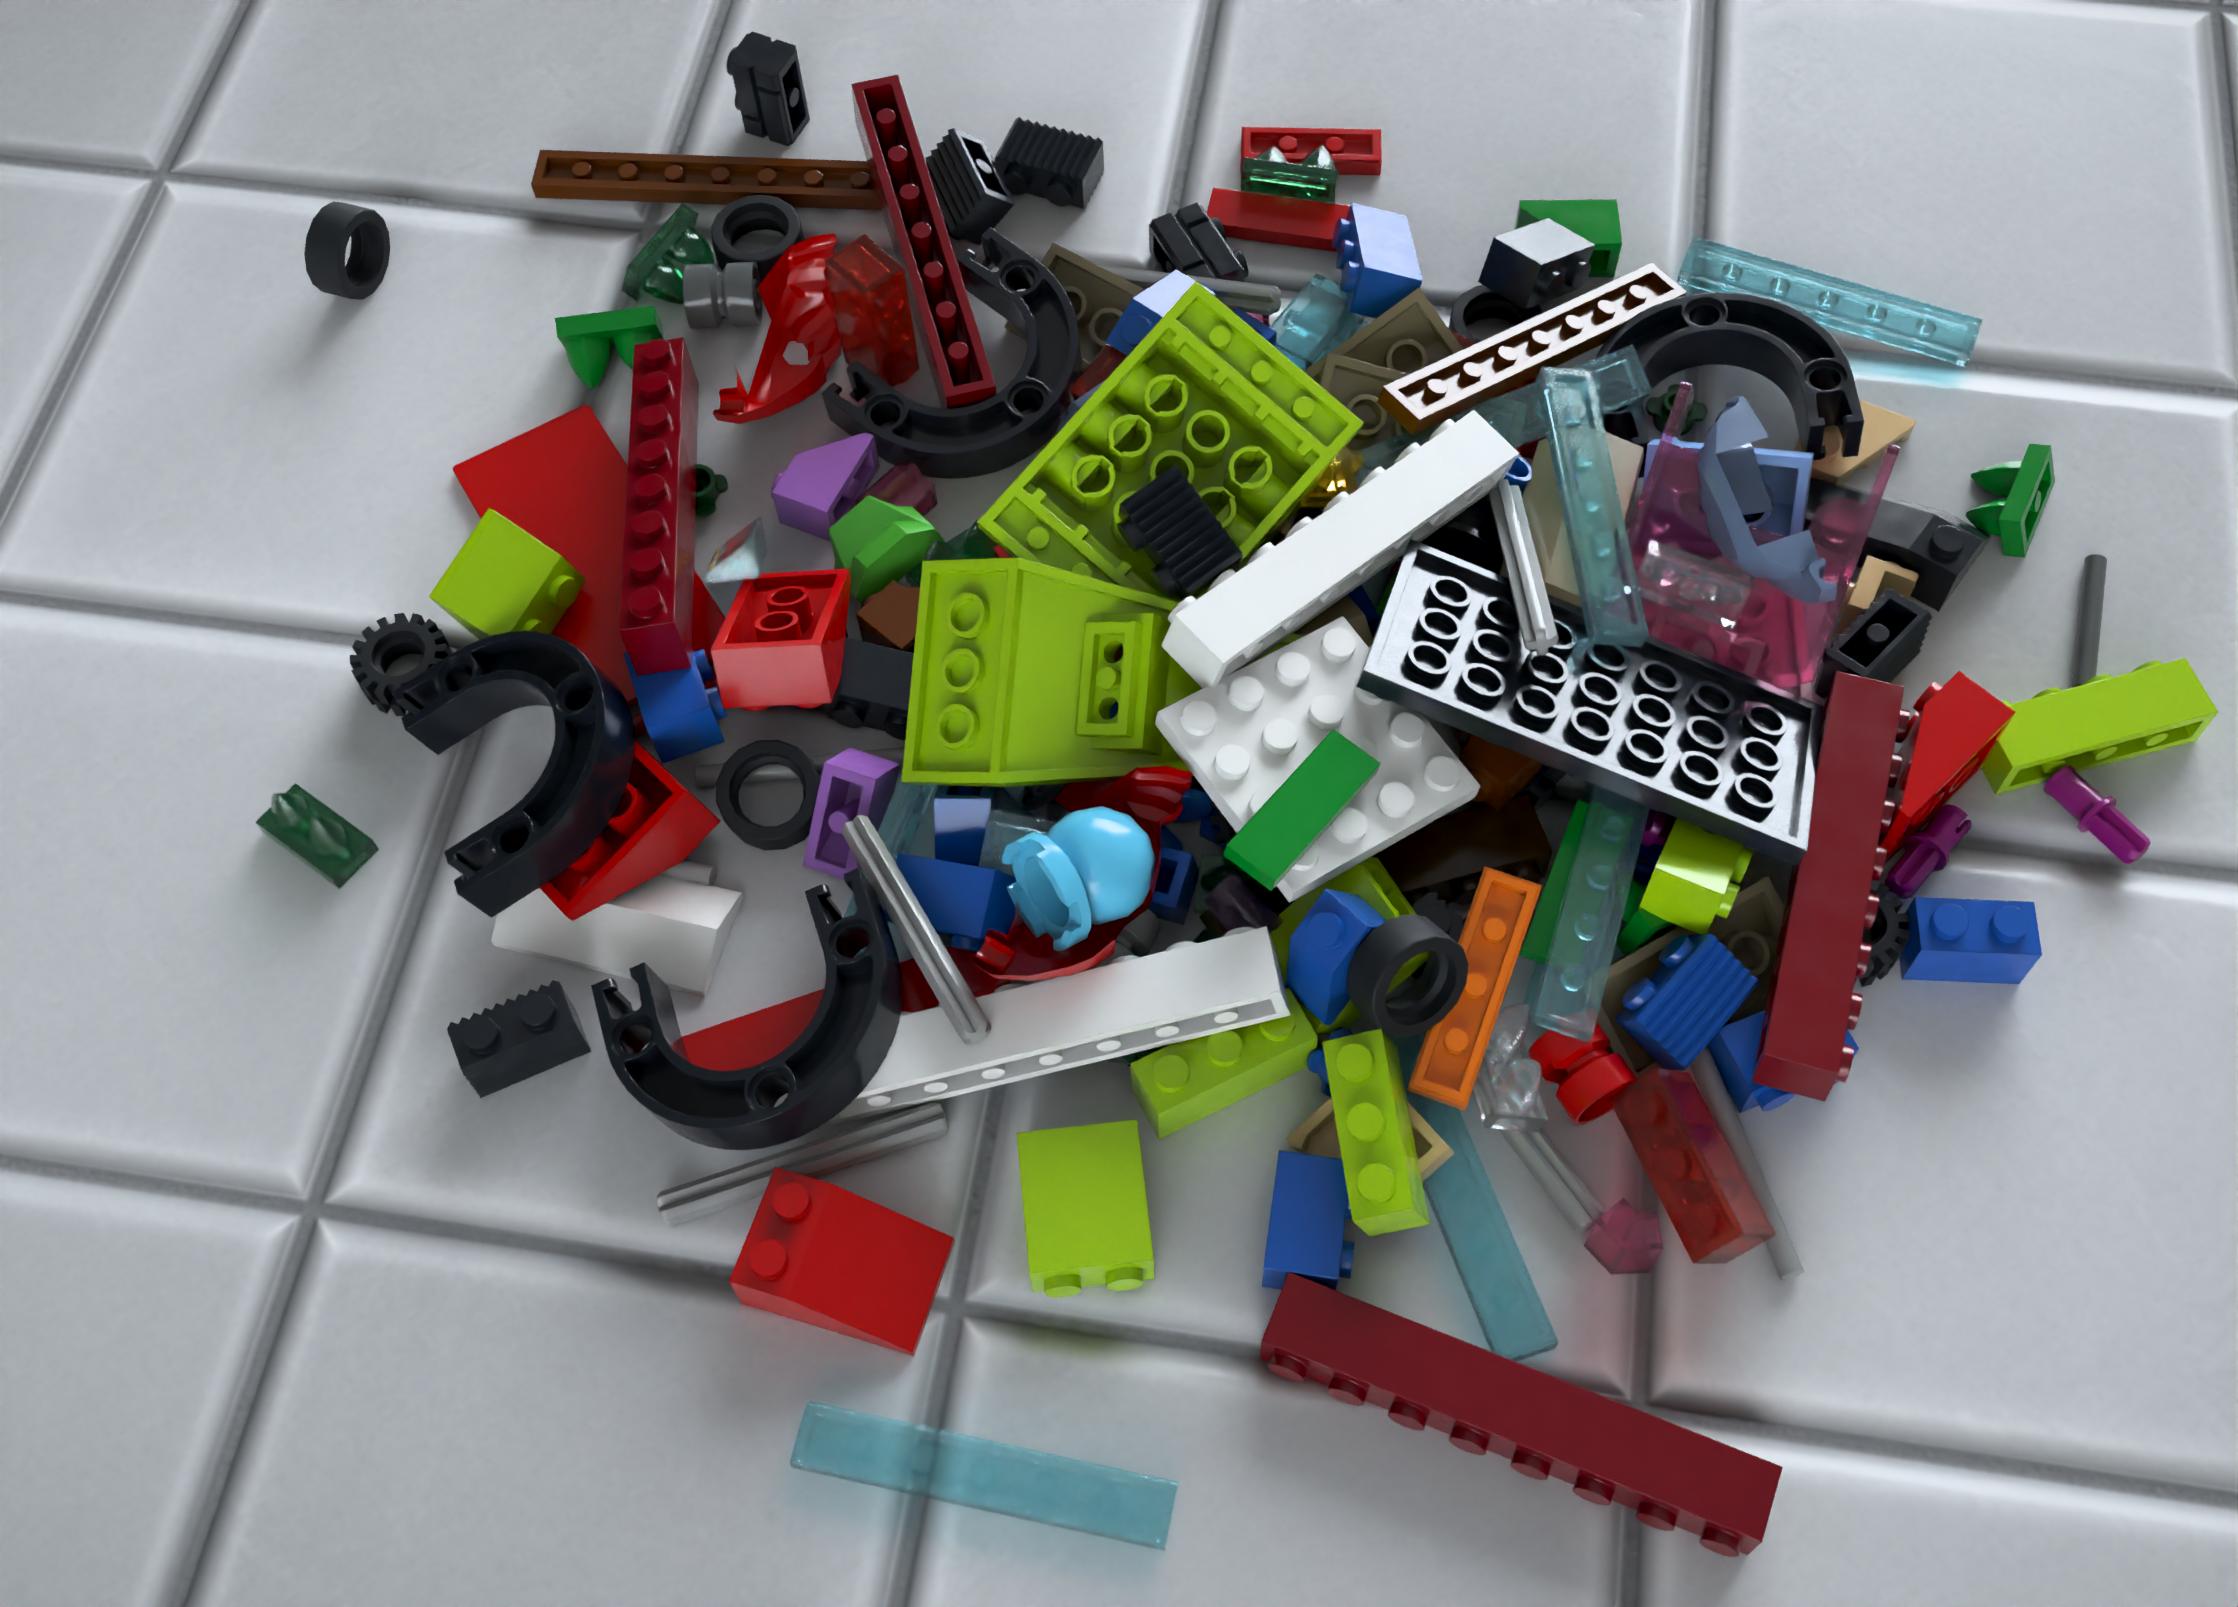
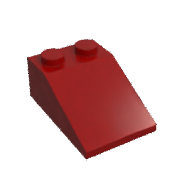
[710,568,851,711]
[1878,671,2016,866]
[539,740,721,921]
[729,1167,955,1356]

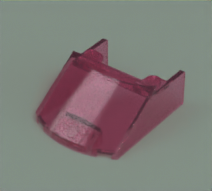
[1601,381,1900,688]

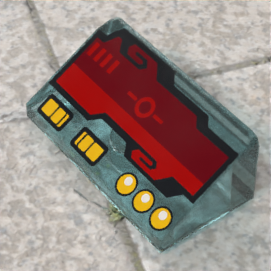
[705,517,767,584]

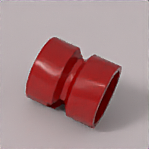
[1527,1012,1640,1125]

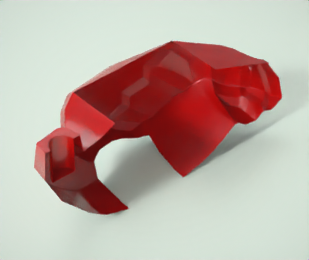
[713,233,842,424]
[969,766,1192,981]

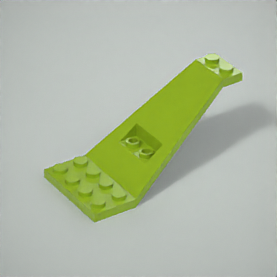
[901,557,1303,787]

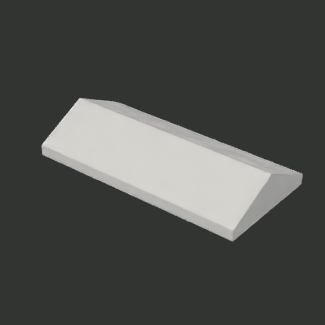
[491,875,743,997]

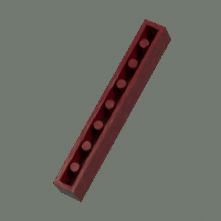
[851,75,996,409]
[619,337,699,676]
[1751,671,1910,1102]
[1260,1272,1783,1557]

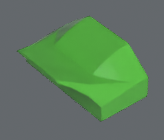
[828,495,945,605]

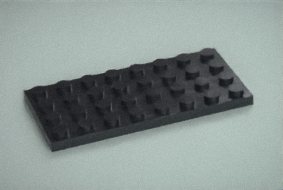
[1356,539,1823,866]

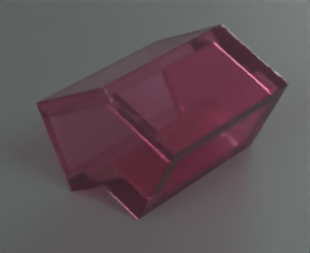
[854,462,938,517]
[1584,1197,1663,1275]

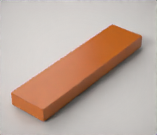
[1407,866,1542,1111]

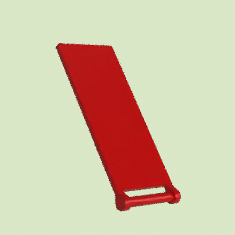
[453,405,726,738]

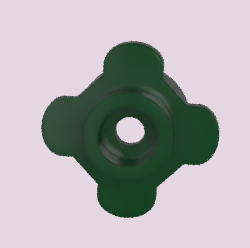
[1645,384,1708,437]
[695,464,728,516]

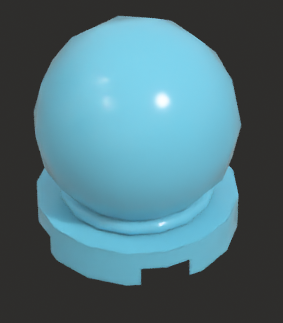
[1002,806,1156,951]

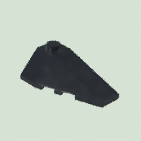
[1803,477,1992,612]

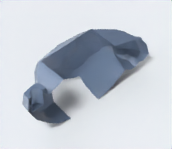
[1697,396,1837,603]

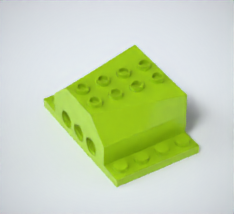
[977,281,1364,652]

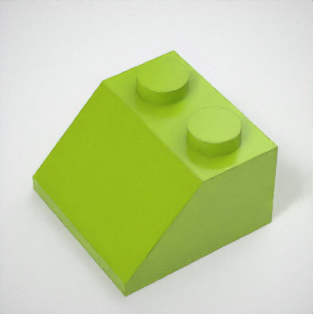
[429,508,586,640]

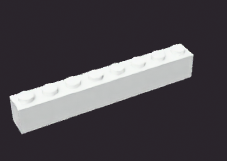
[1161,410,1519,689]
[829,926,1290,1126]

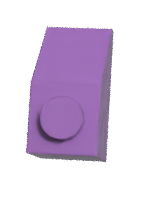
[771,432,880,541]
[803,748,900,880]

